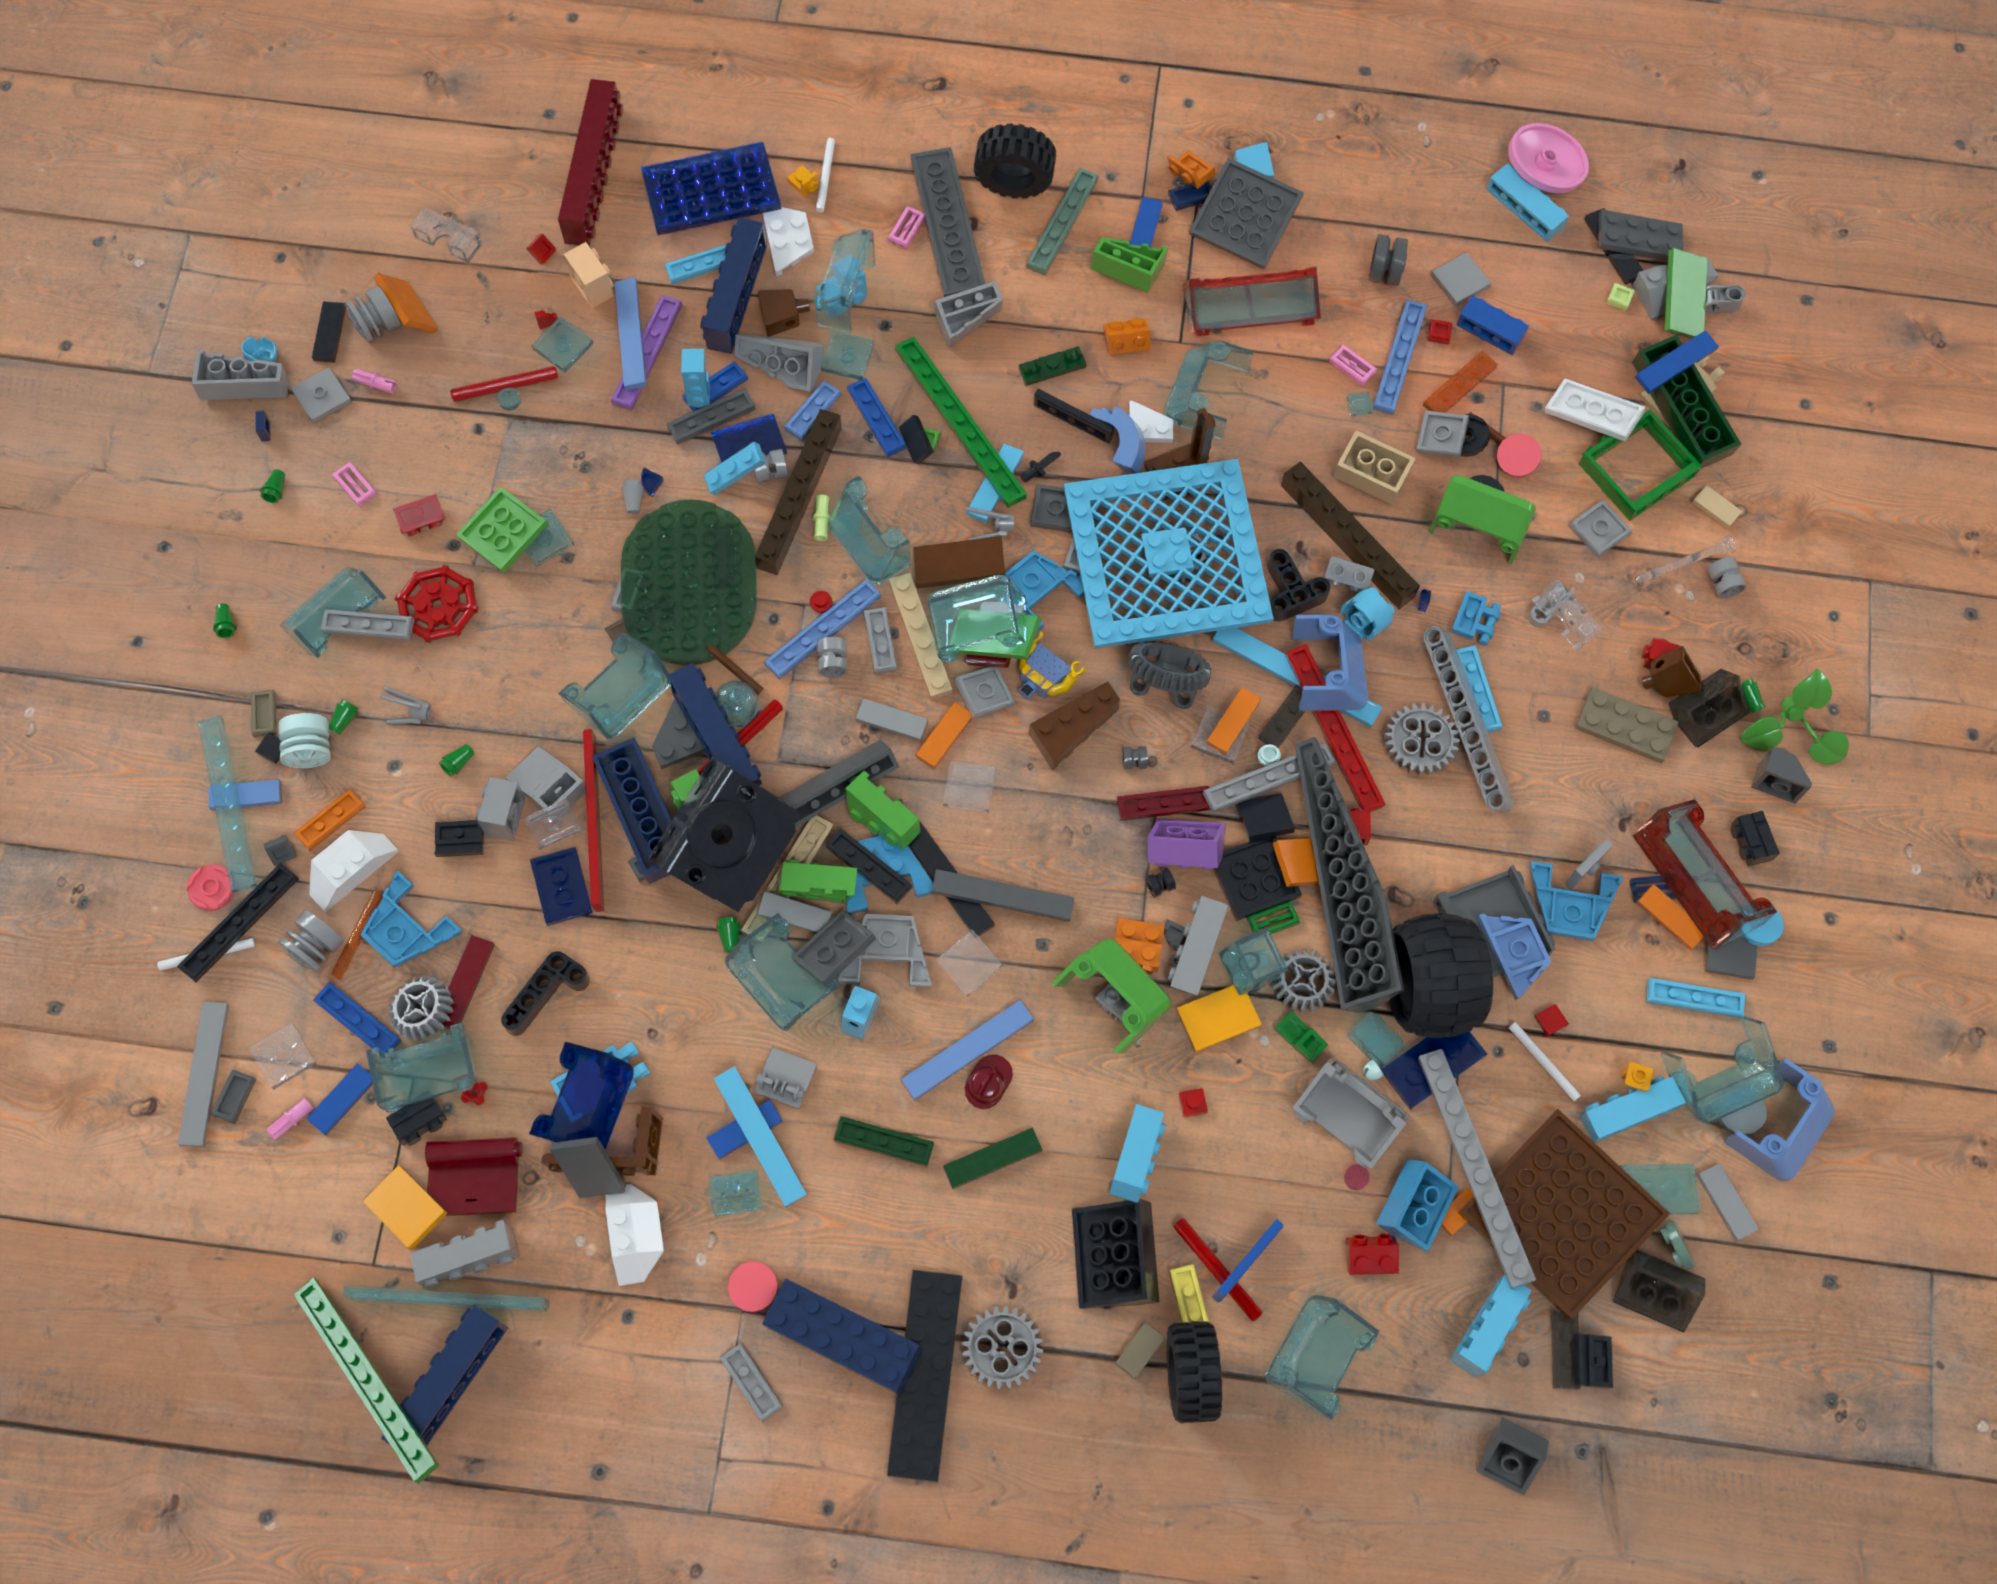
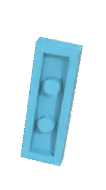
[704,442,765,495]

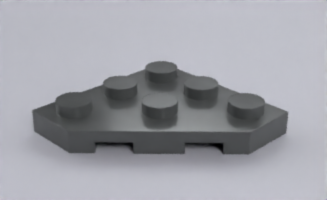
[652,699,705,770]

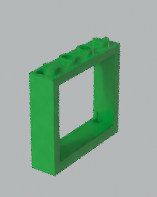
[1579,409,1702,521]

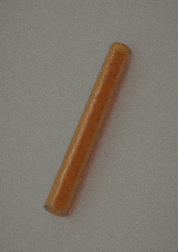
[330,890,383,980]

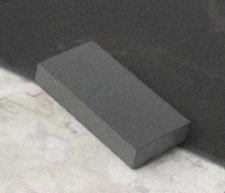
[211,1070,257,1124]

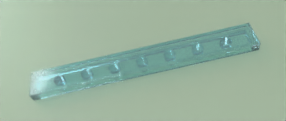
[198,715,257,893]
[343,1286,549,1311]

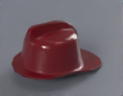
[965,1055,1013,1109]

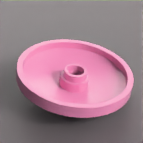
[1508,123,1589,194]

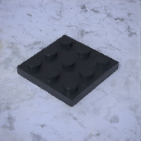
[1214,836,1302,921]

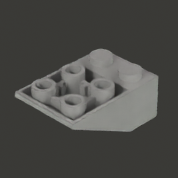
[505,746,586,823]

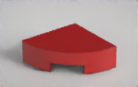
[534,310,560,330]

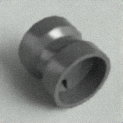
[1122,746,1148,770]

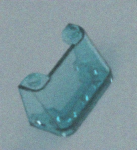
[829,476,911,584]
[928,575,1026,663]
[558,632,669,739]
[725,913,840,1031]
[366,1023,477,1113]
[1265,1295,1380,1420]

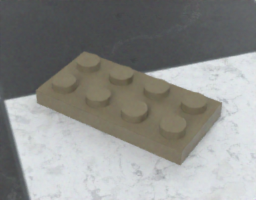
[1575,687,1678,764]

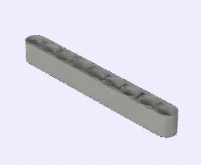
[1424,626,1514,813]

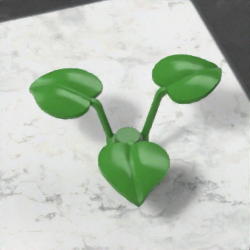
[1739,669,1849,764]

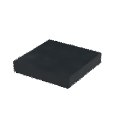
[1237,793,1295,841]

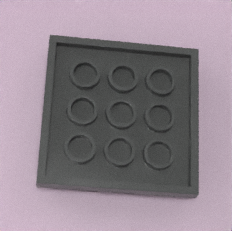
[1189,158,1304,269]

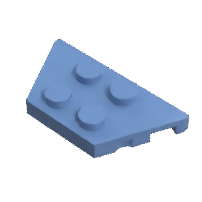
[1477,914,1552,1000]

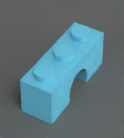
[681,349,710,407]

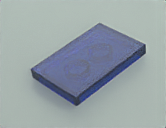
[711,413,787,463]
[530,847,593,926]

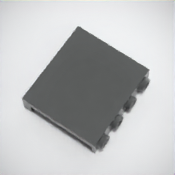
[1433,865,1555,978]

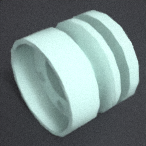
[278,713,331,768]

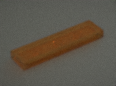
[1422,351,1498,413]

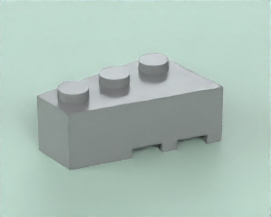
[934,281,1003,348]

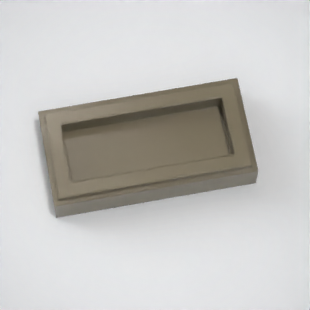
[251,690,277,737]
[1115,1322,1165,1379]

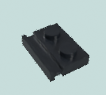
[434,820,484,857]
[1574,1333,1613,1389]

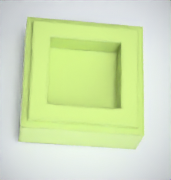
[1606,283,1635,311]

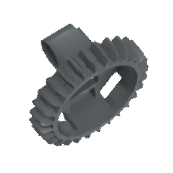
[1127,640,1211,709]

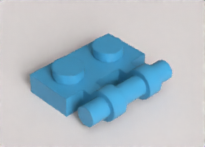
[1451,591,1501,645]

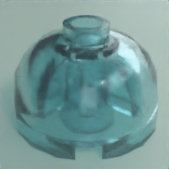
[715,681,759,727]

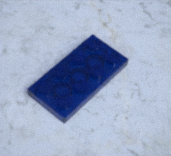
[1381,1031,1487,1110]

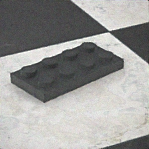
[1599,210,1683,261]

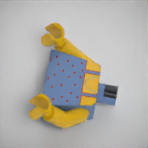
[1018,632,1087,700]

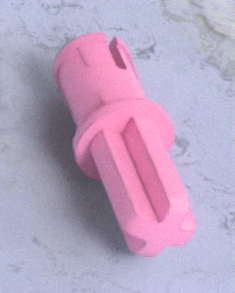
[352,369,397,394]
[267,1097,314,1139]

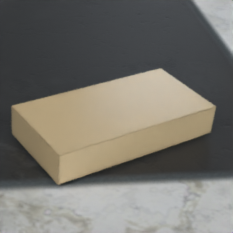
[1692,485,1743,529]

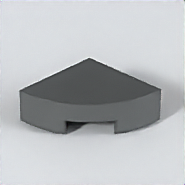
[1164,919,1185,951]

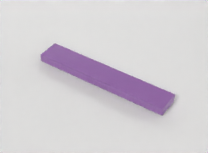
[611,295,682,410]

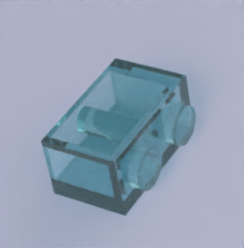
[1347,1011,1405,1070]

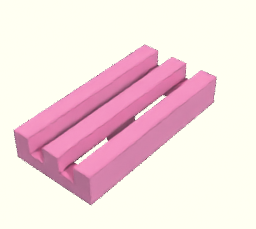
[888,206,925,250]
[1329,344,1377,387]
[332,462,377,508]

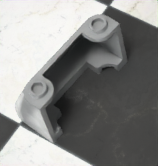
[1293,1058,1410,1169]

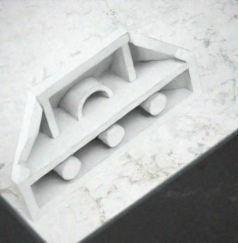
[309,830,399,913]
[605,1184,664,1287]

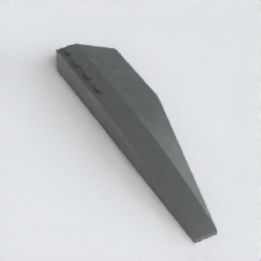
[1295,737,1404,1013]

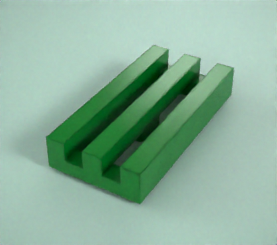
[1247,901,1300,940]

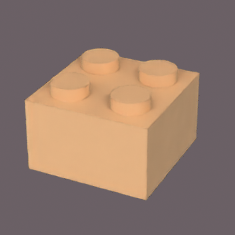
[564,242,614,308]

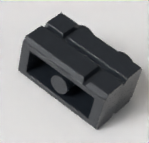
[1731,811,1780,866]
[386,1092,447,1146]

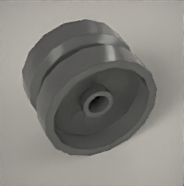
[1369,234,1408,286]

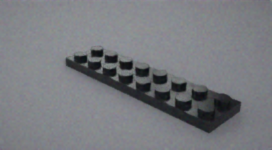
[887,1270,963,1482]

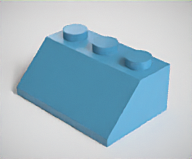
[1376,1159,1459,1252]

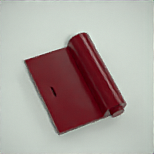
[425,1137,523,1216]

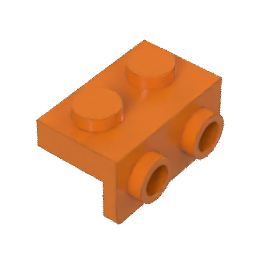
[1167,150,1216,189]
[1103,318,1151,355]

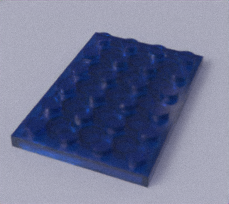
[641,142,782,235]

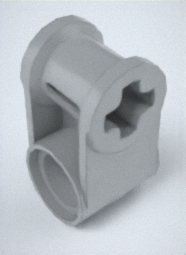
[1705,285,1746,313]

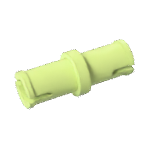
[813,495,830,541]

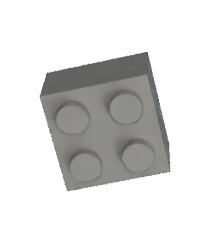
[476,777,526,841]

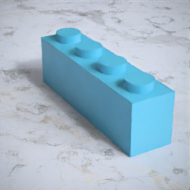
[1486,163,1569,242]
[1580,1076,1686,1143]
[1109,1104,1166,1203]

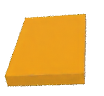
[1176,982,1262,1053]
[363,1165,448,1251]

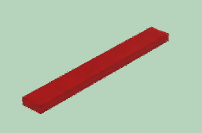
[1285,644,1386,813]
[583,729,604,912]

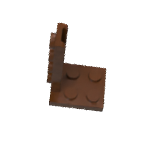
[1144,407,1216,501]
[541,1106,663,1176]

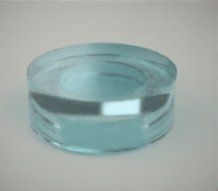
[498,388,521,411]

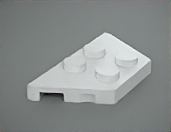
[761,203,814,276]

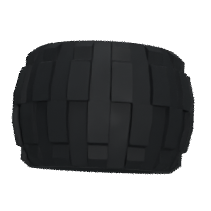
[1389,913,1493,1038]

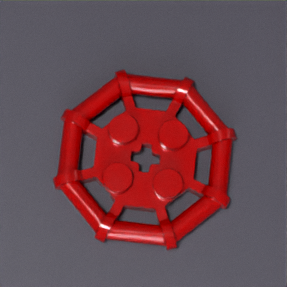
[395,565,479,643]

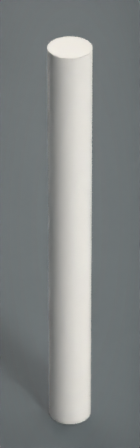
[816,138,835,213]
[158,938,256,971]
[1509,1022,1581,1101]

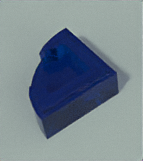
[641,468,664,497]
[1417,589,1431,612]

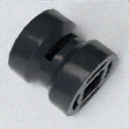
[1145,868,1176,898]

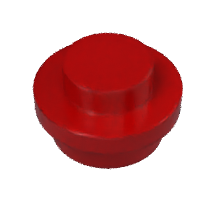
[810,591,832,613]

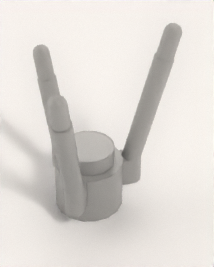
[965,507,1014,540]
[380,687,431,725]

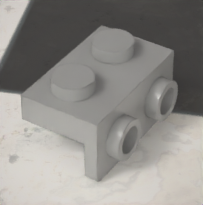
[1325,556,1374,592]

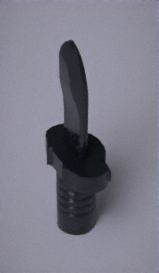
[1021,452,1061,483]

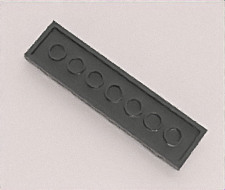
[910,147,985,297]

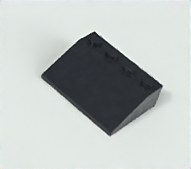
[1072,1198,1160,1309]

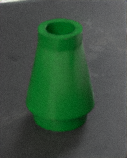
[260,469,285,503]
[213,603,237,638]
[1735,678,1765,713]
[329,699,358,735]
[439,744,475,776]
[716,917,740,953]

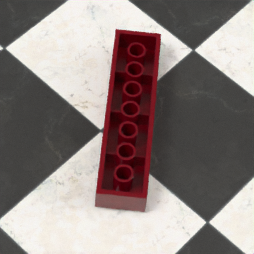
[558,79,623,247]

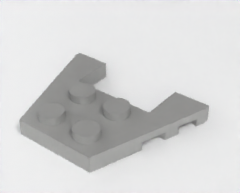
[838,914,931,988]

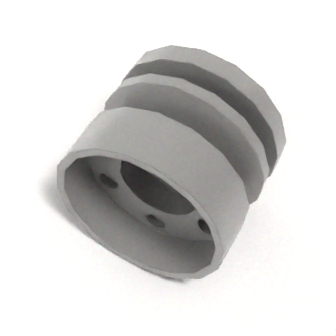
[345,285,401,343]
[278,910,344,973]

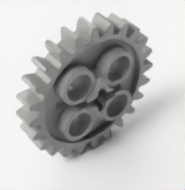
[1384,703,1460,776]
[962,1306,1043,1390]

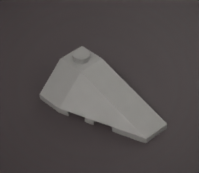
[1632,259,1718,320]
[735,334,824,392]

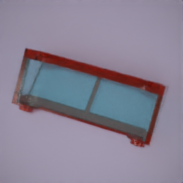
[1183,267,1321,337]
[1633,799,1777,950]

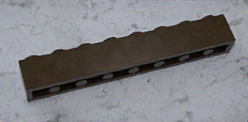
[755,409,842,576]
[1281,461,1420,610]

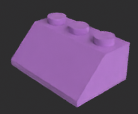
[1147,819,1226,870]

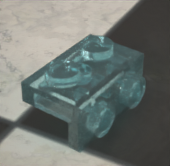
[709,1170,763,1216]

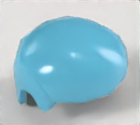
[241,337,278,362]

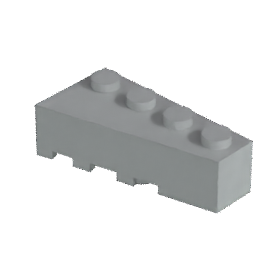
[192,349,289,400]
[1168,896,1229,996]
[410,1220,519,1288]

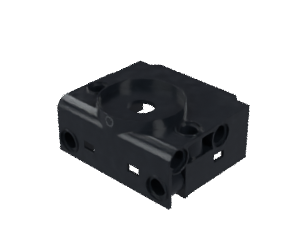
[649,756,801,913]

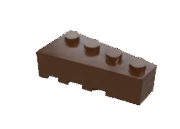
[1029,681,1120,771]

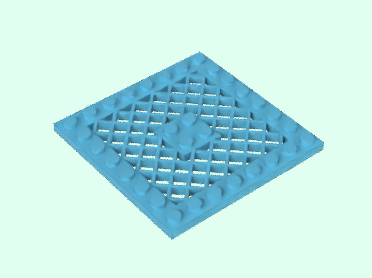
[1064,459,1273,649]

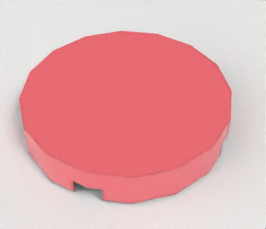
[1497,433,1541,478]
[187,864,236,911]
[728,1261,778,1313]

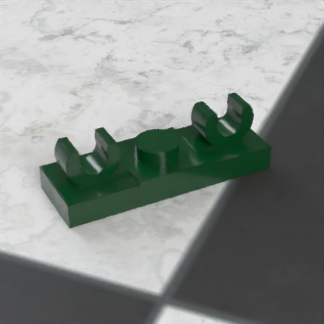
[1018,346,1086,386]

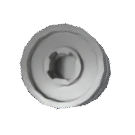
[755,449,788,483]
[1707,557,1747,598]
[817,637,847,678]

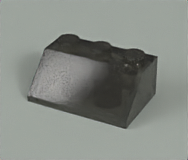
[1668,669,1750,748]
[1613,1250,1705,1333]

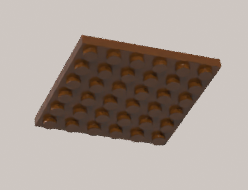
[1458,1109,1670,1320]

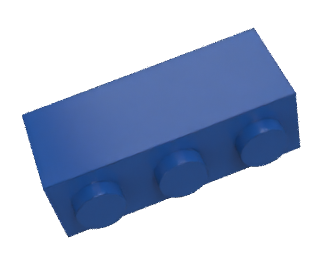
[1457,296,1529,356]

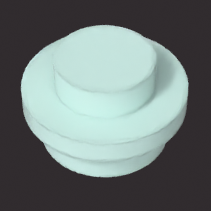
[1257,744,1281,766]

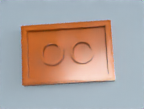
[374,273,438,333]

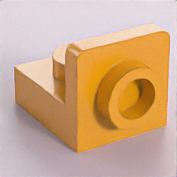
[787,166,820,198]
[1620,1062,1653,1092]

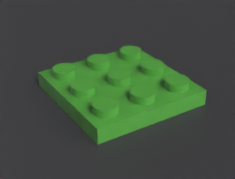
[456,487,549,573]

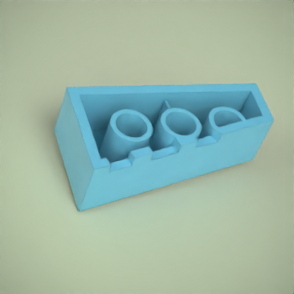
[1450,1274,1532,1378]

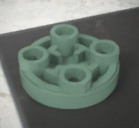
[1661,1220,1695,1270]

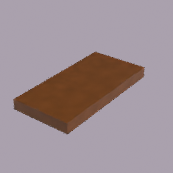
[913,536,1006,589]

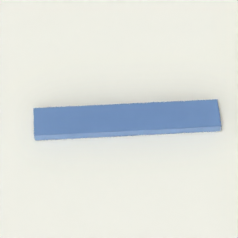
[615,277,647,391]
[1373,299,1427,415]
[764,579,881,680]
[901,1000,1034,1101]

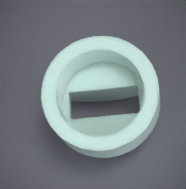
[1363,1060,1384,1081]

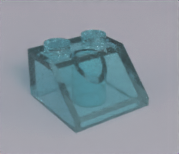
[1219,928,1288,995]

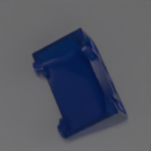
[529,1042,634,1150]

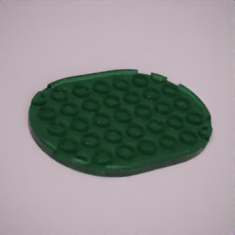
[621,500,757,665]

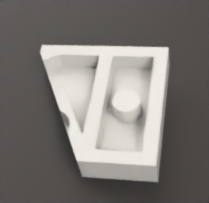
[1129,401,1173,443]

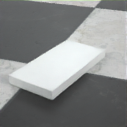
[1545,379,1645,442]

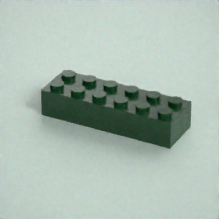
[1632,335,1741,469]

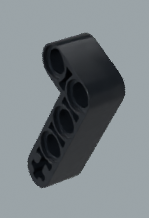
[501,951,590,1036]

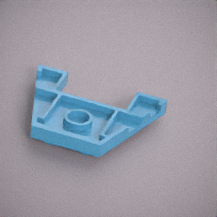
[1000,551,1084,632]
[847,836,933,915]
[1530,861,1623,941]
[361,870,463,968]

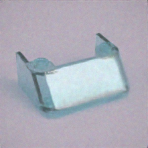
[813,229,875,333]
[1164,340,1253,440]
[280,567,386,658]
[1661,1016,1784,1123]

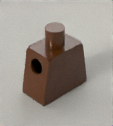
[758,289,810,337]
[1642,646,1702,697]

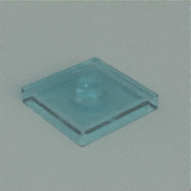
[532,316,594,373]
[821,331,874,380]
[525,509,574,567]

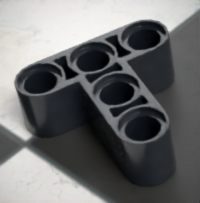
[1267,549,1331,622]

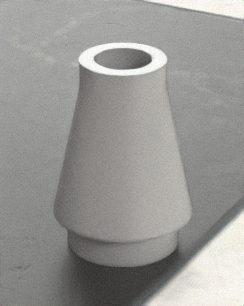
[622,480,644,514]

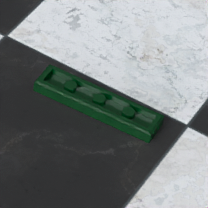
[833,1116,934,1167]
[943,1128,1042,1190]

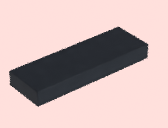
[312,301,346,363]

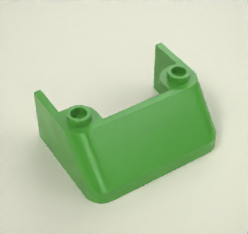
[1429,475,1536,565]
[1051,939,1171,1054]

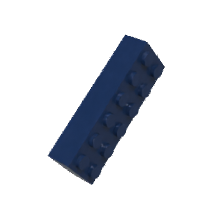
[700,217,767,354]
[668,663,762,786]
[592,737,672,884]
[762,1279,923,1396]
[381,1304,508,1446]

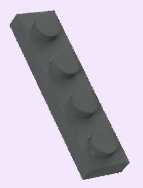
[667,388,756,445]

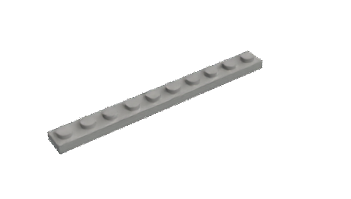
[1418,1049,1536,1289]

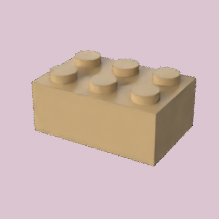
[1333,431,1416,505]

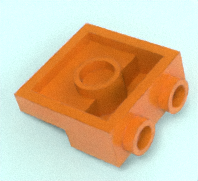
[1115,918,1165,974]

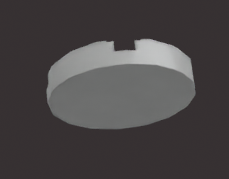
[1716,1087,1767,1136]

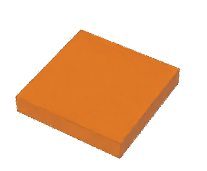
[1273,838,1319,887]

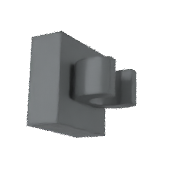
[264,835,296,866]

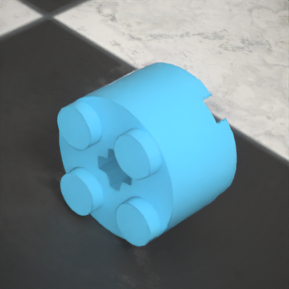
[1341,587,1395,641]

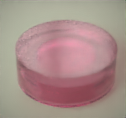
[1344,1164,1370,1190]

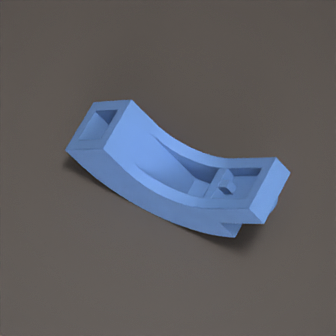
[1090,406,1146,473]

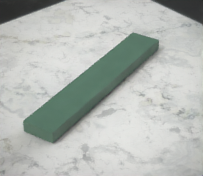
[1026,168,1099,275]

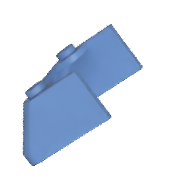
[1292,615,1368,711]
[1724,1058,1835,1181]

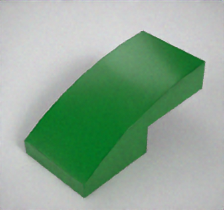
[1273,1011,1328,1062]

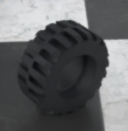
[973,123,1057,199]
[1166,1321,1222,1423]

